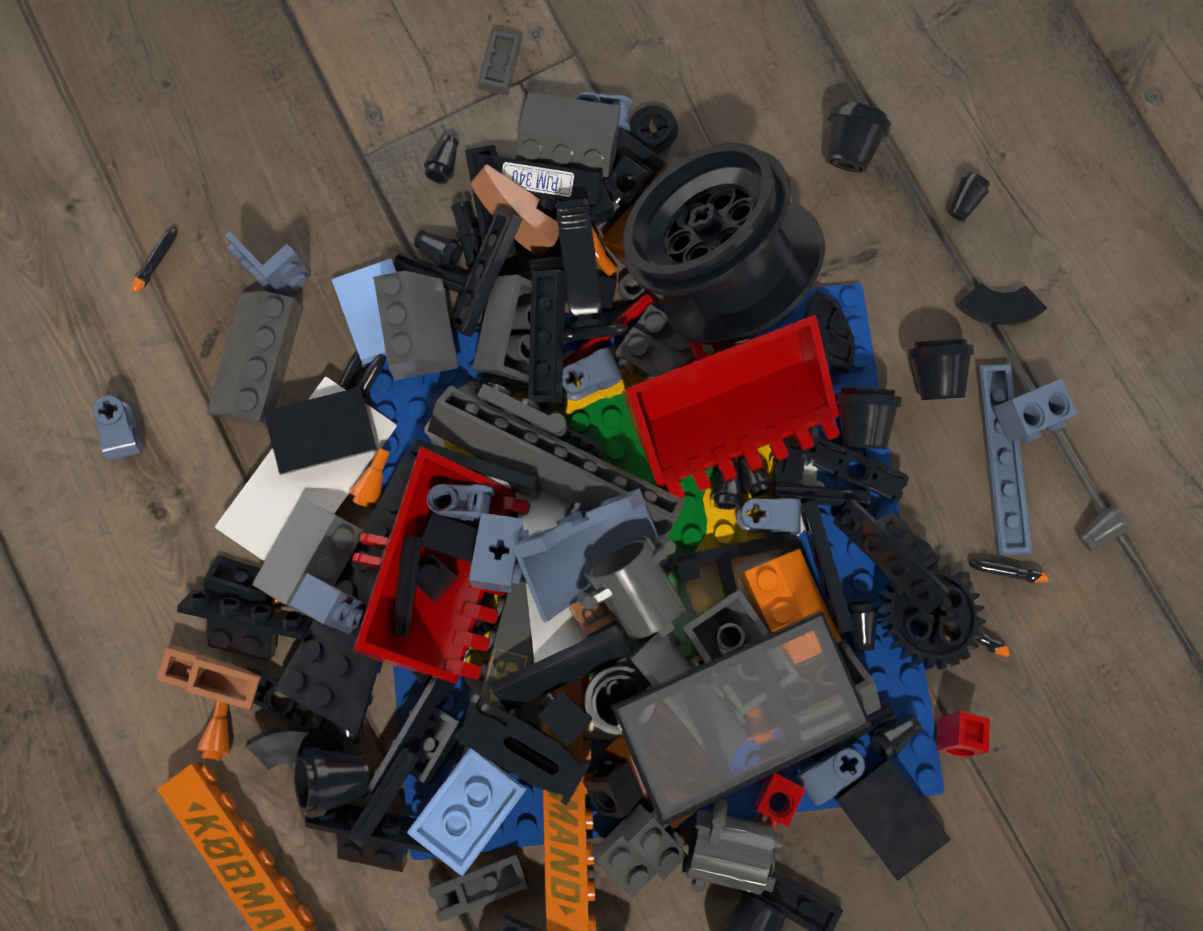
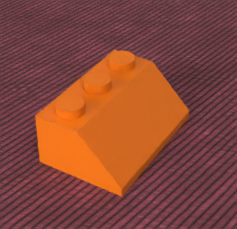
[739,549,841,665]

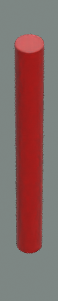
[563,293,654,369]

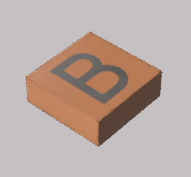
[569,600,616,638]

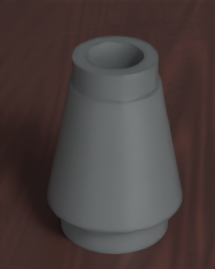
[1078,505,1131,551]

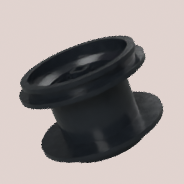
[623,143,825,346]

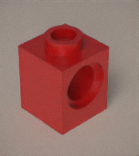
[936,711,990,759]
[753,773,806,829]

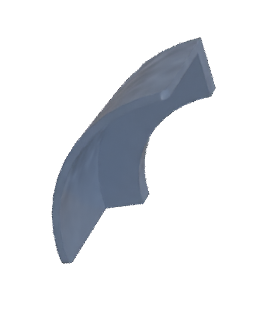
[512,488,667,622]

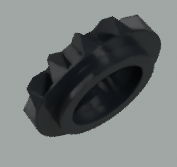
[629,105,678,154]

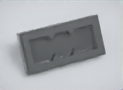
[478,29,522,95]

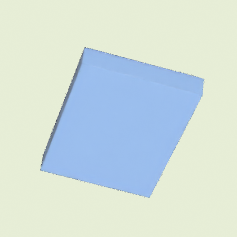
[332,258,396,365]
[407,748,527,876]

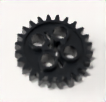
[876,563,986,670]

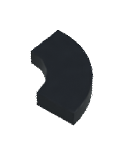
[956,283,1047,326]
[803,289,855,374]
[246,726,344,770]

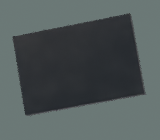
[263,387,377,475]
[833,759,951,881]

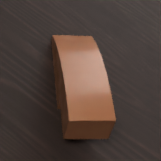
[470,164,559,258]
[156,645,261,710]

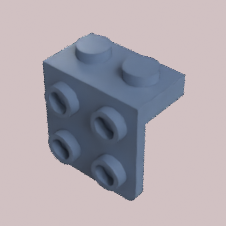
[225,231,311,296]

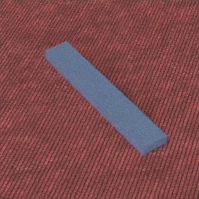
[976,364,1033,556]

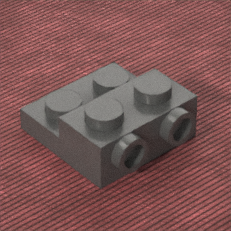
[615,304,694,381]
[590,804,688,898]

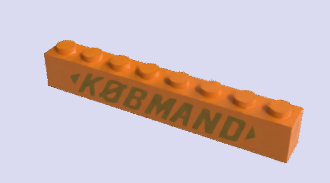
[541,675,596,931]
[157,762,317,931]

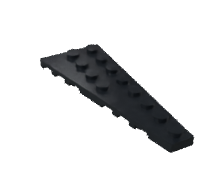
[275,454,415,736]

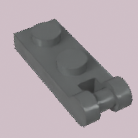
[477,384,567,438]
[428,853,529,922]

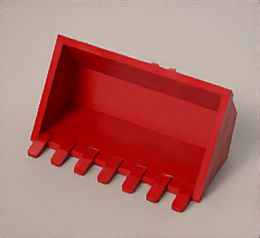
[622,314,840,499]
[352,446,531,684]

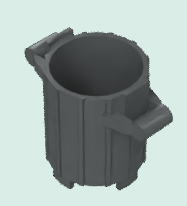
[577,535,686,645]
[681,799,783,895]

